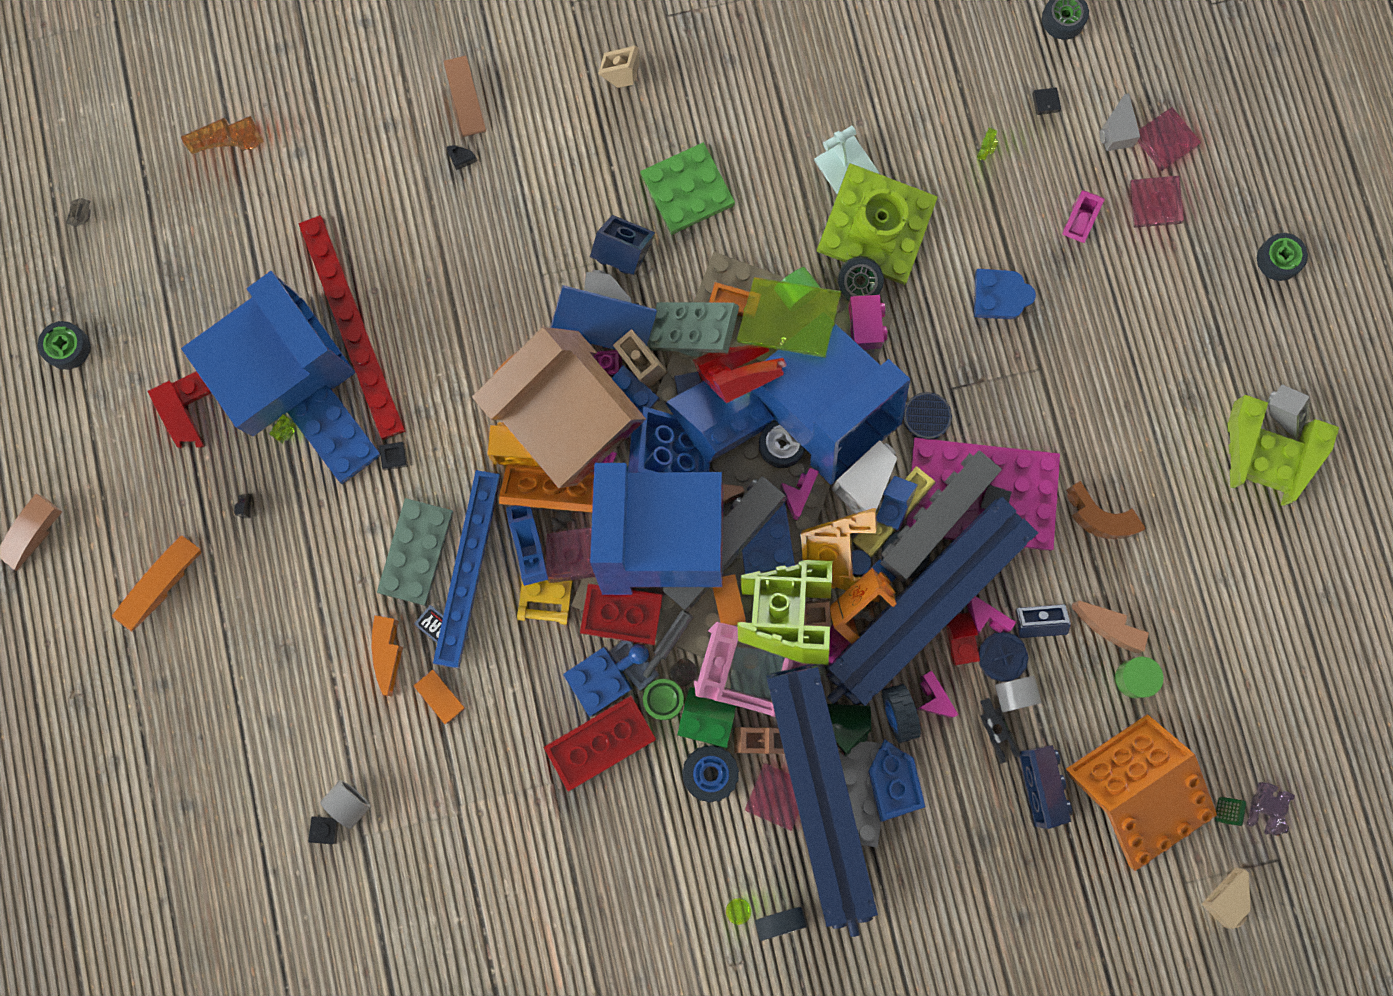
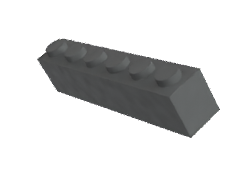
[880,450,1002,583]
[663,476,787,612]

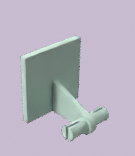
[814,125,879,194]

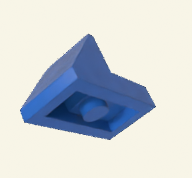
[876,476,918,531]

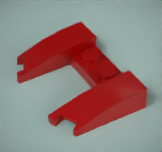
[693,345,786,403]
[147,371,211,448]

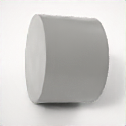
[995,676,1042,712]
[320,780,371,829]

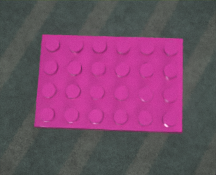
[906,438,1060,551]

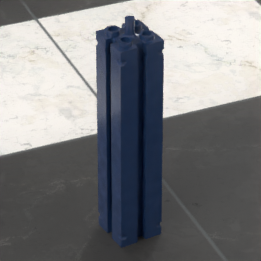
[825,497,1038,706]
[766,664,878,937]

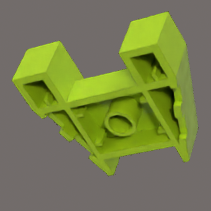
[1228,395,1339,506]
[737,560,832,665]

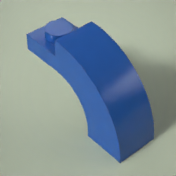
[506,505,548,586]

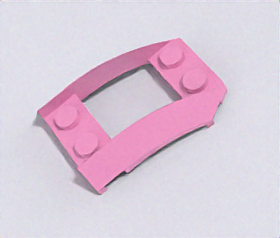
[694,622,807,717]

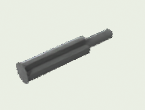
[643,609,694,678]

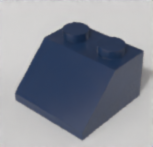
[590,215,655,275]

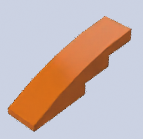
[112,535,201,632]

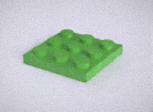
[640,142,735,235]

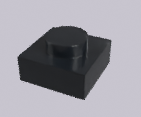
[308,816,339,845]

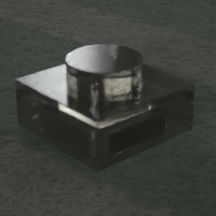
[66,198,91,227]

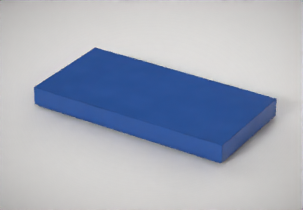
[550,285,657,350]

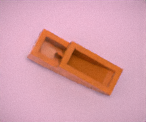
[371,615,403,697]

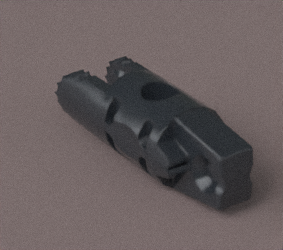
[980,697,1022,764]

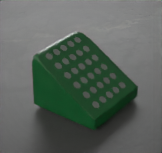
[1215,797,1246,827]

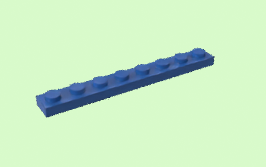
[433,470,501,669]

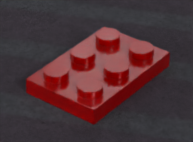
[580,583,663,645]

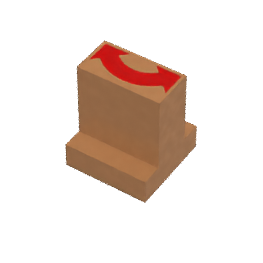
[472,327,646,488]

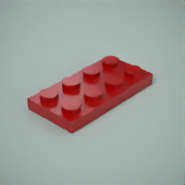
[543,696,656,792]

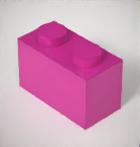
[848,295,887,350]

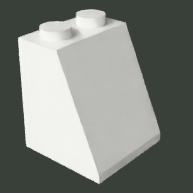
[832,440,897,513]

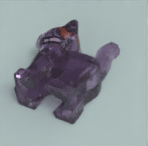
[1247,782,1295,836]

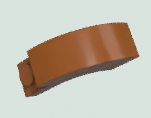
[1066,481,1146,539]

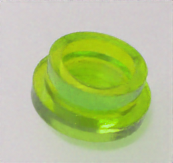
[726,898,751,925]

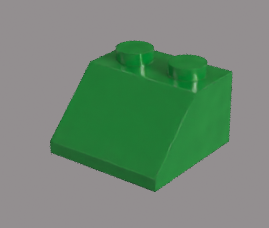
[677,686,736,748]

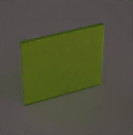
[737,277,841,358]

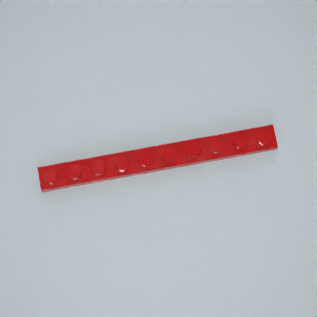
[298,215,406,440]

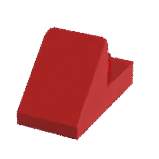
[946,613,980,666]

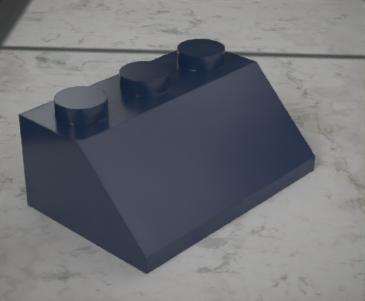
[1019,745,1073,829]

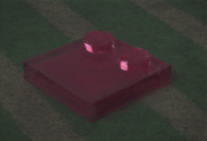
[1138,107,1201,171]
[1130,176,1184,228]
[546,527,595,583]
[744,763,799,831]

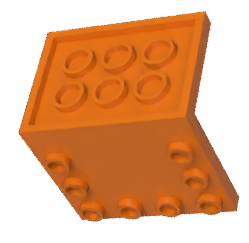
[1066,714,1217,871]

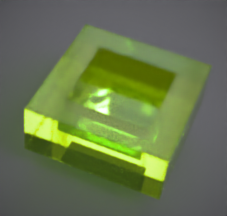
[977,127,999,160]
[269,414,296,444]

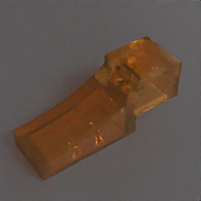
[181,116,264,154]

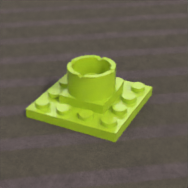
[816,163,938,285]

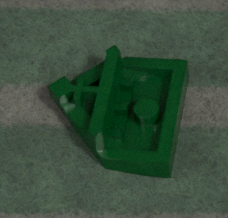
[827,704,871,757]

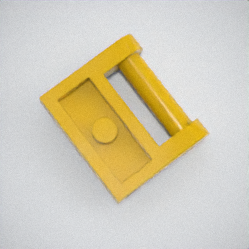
[517,578,573,625]

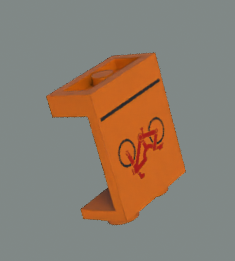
[830,568,897,644]

